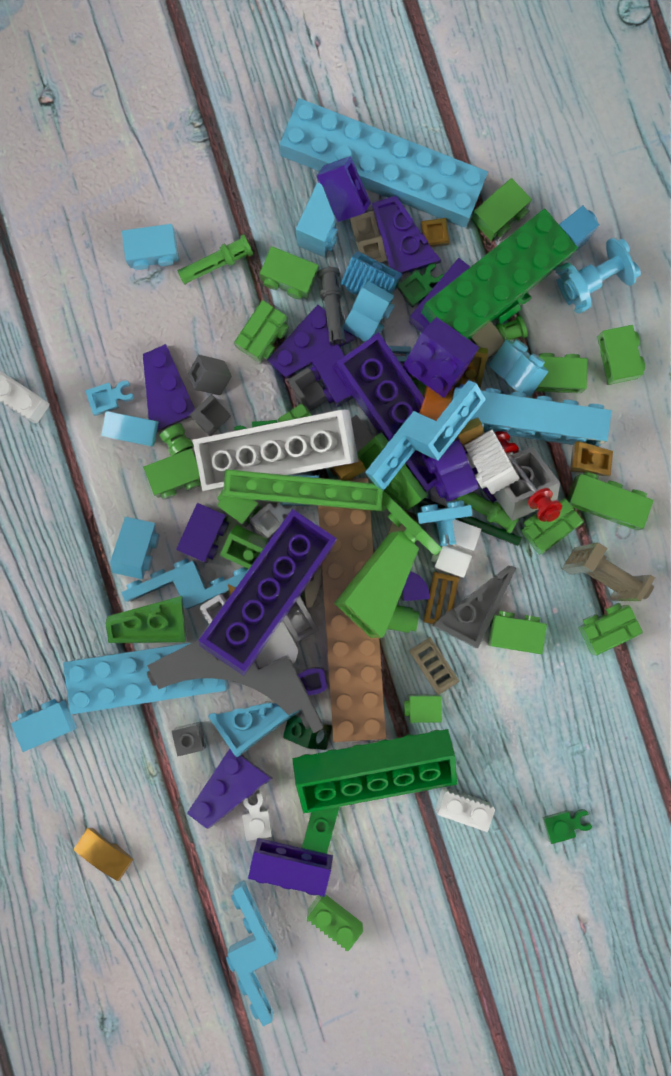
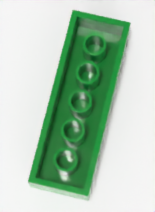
[421,208,578,340]
[292,729,457,814]

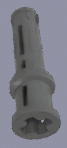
[317,267,346,346]

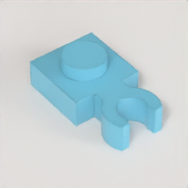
[85,381,135,416]

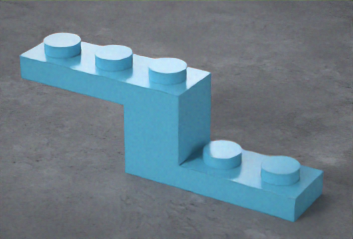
[365,380,486,490]
[121,559,248,609]
[226,880,278,1026]

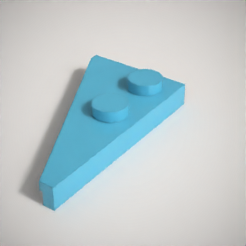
[208,702,302,757]

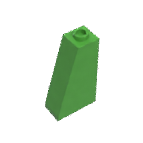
[334,531,419,638]

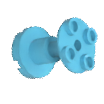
[555,238,641,314]

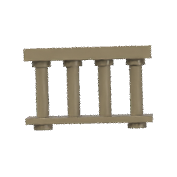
[561,543,655,601]

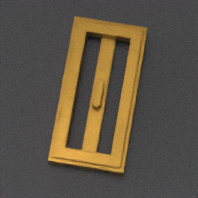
[423,572,459,624]

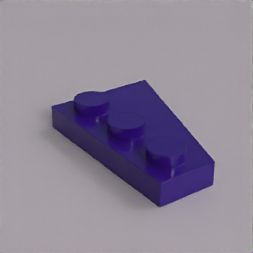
[372,196,441,274]
[267,304,356,379]
[143,344,195,432]
[187,749,273,829]

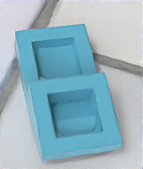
[101,411,159,447]

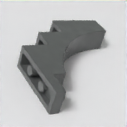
[147,640,323,733]

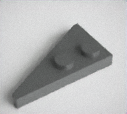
[432,566,516,648]

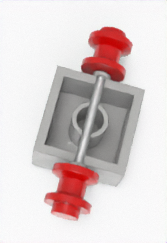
[493,431,562,522]

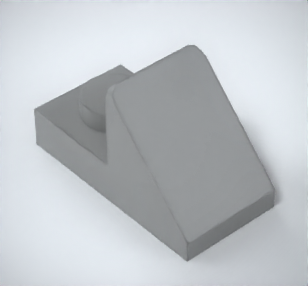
[283,596,319,643]

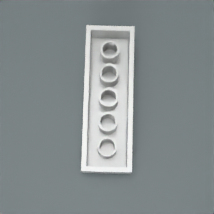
[193,410,359,491]

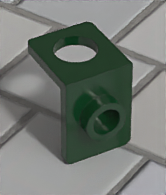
[283,715,333,750]

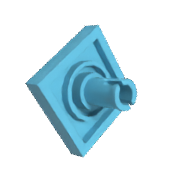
[416,500,472,546]

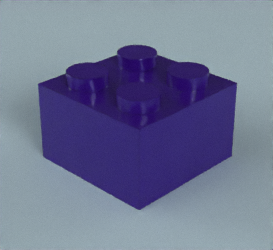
[403,317,480,398]

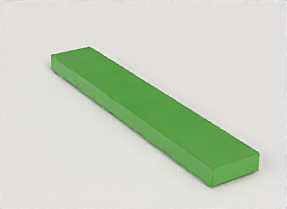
[223,469,383,511]

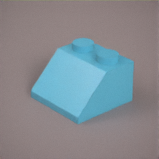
[296,183,338,258]

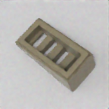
[409,637,459,695]

